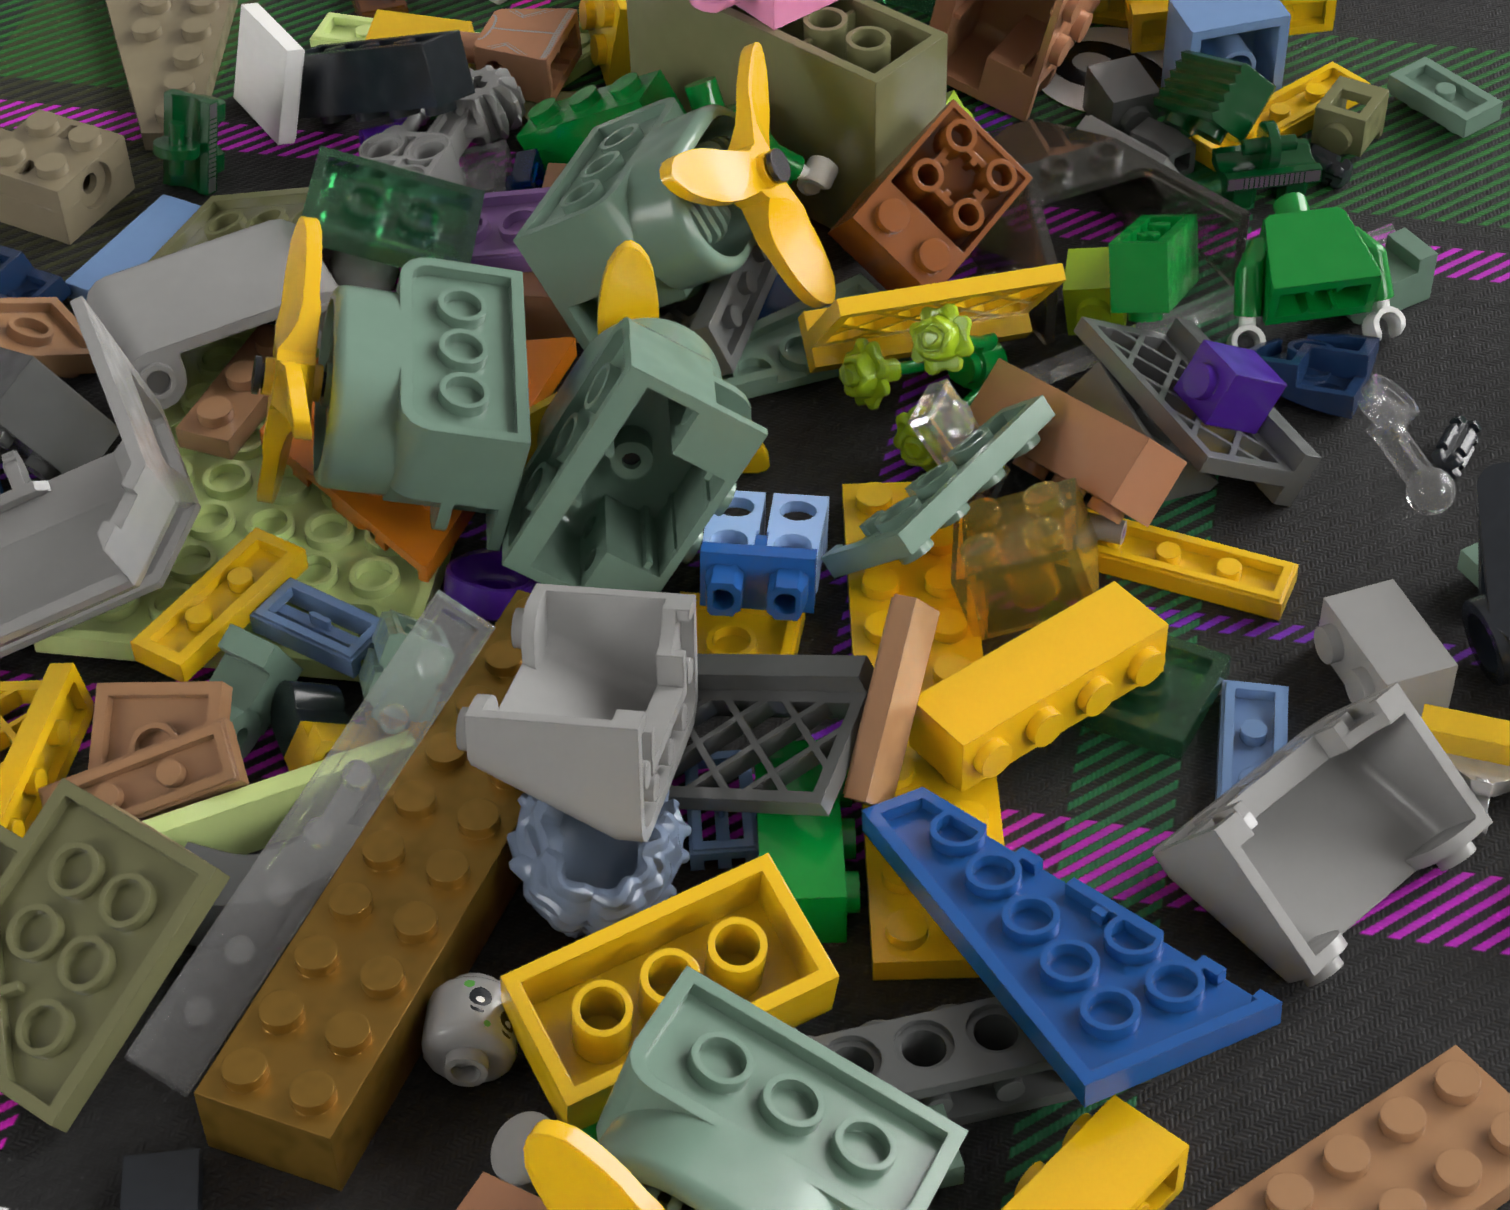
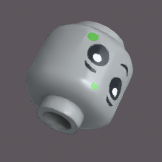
[421,973,519,1087]

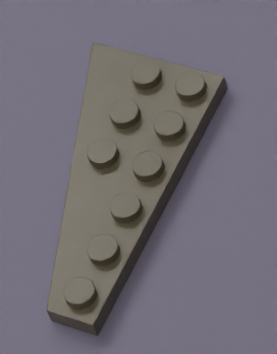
[105,0,238,150]

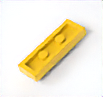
[130,527,309,682]

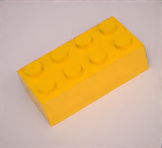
[500,853,840,1130]

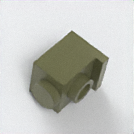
[1311,76,1390,157]

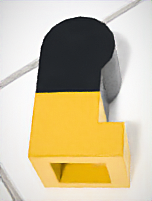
[270,680,375,771]

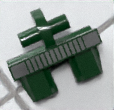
[153,89,226,196]
[1211,121,1323,209]

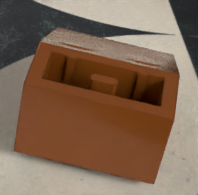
[828,99,1033,291]

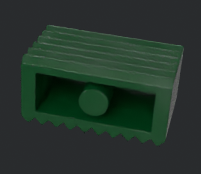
[1153,50,1276,145]

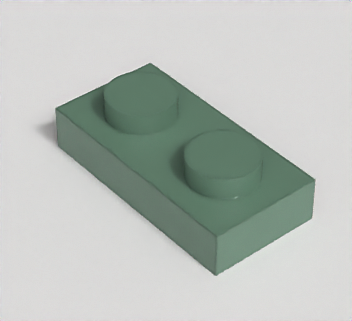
[1387,57,1503,138]

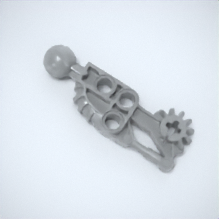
[328,65,526,291]

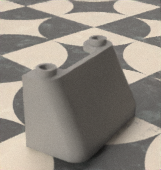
[86,219,338,410]
[456,583,698,842]
[1152,683,1493,987]

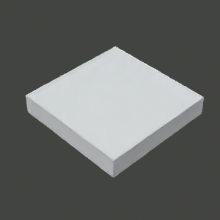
[233,3,305,145]

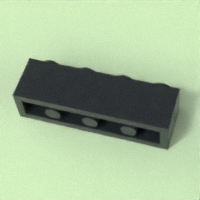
[298,30,475,125]

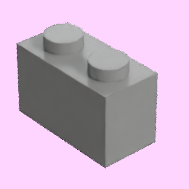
[1314,579,1458,717]

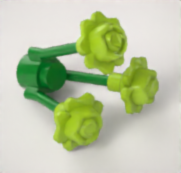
[839,304,1007,472]

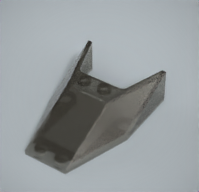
[969,118,1250,345]

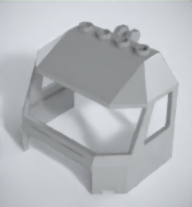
[0,296,201,658]

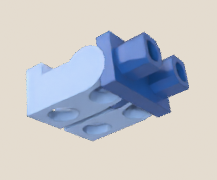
[700,490,829,621]

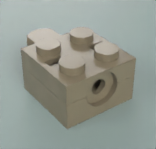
[0,109,135,245]

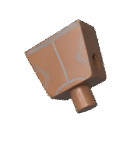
[460,8,582,103]

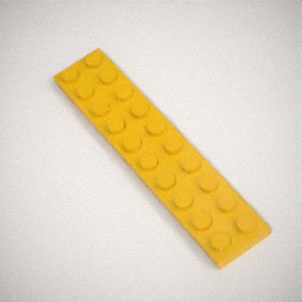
[842,482,1004,981]

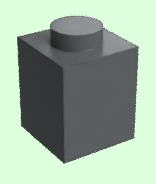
[1082,55,1159,136]

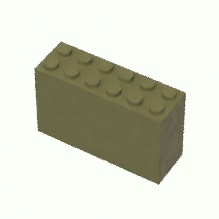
[626,0,948,229]

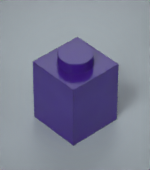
[1173,340,1287,434]

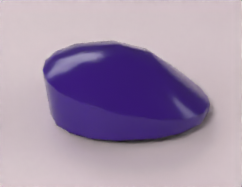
[443,546,541,623]

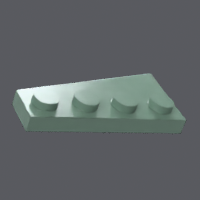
[722,273,912,399]
[821,394,1056,578]

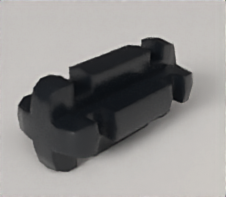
[1308,141,1353,190]
[1429,415,1482,480]

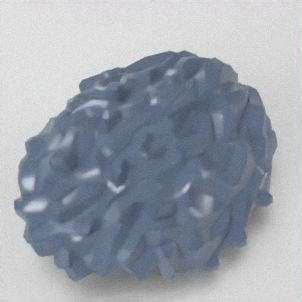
[507,790,692,939]

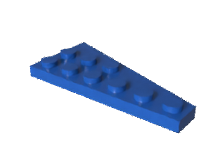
[861,787,1283,1108]

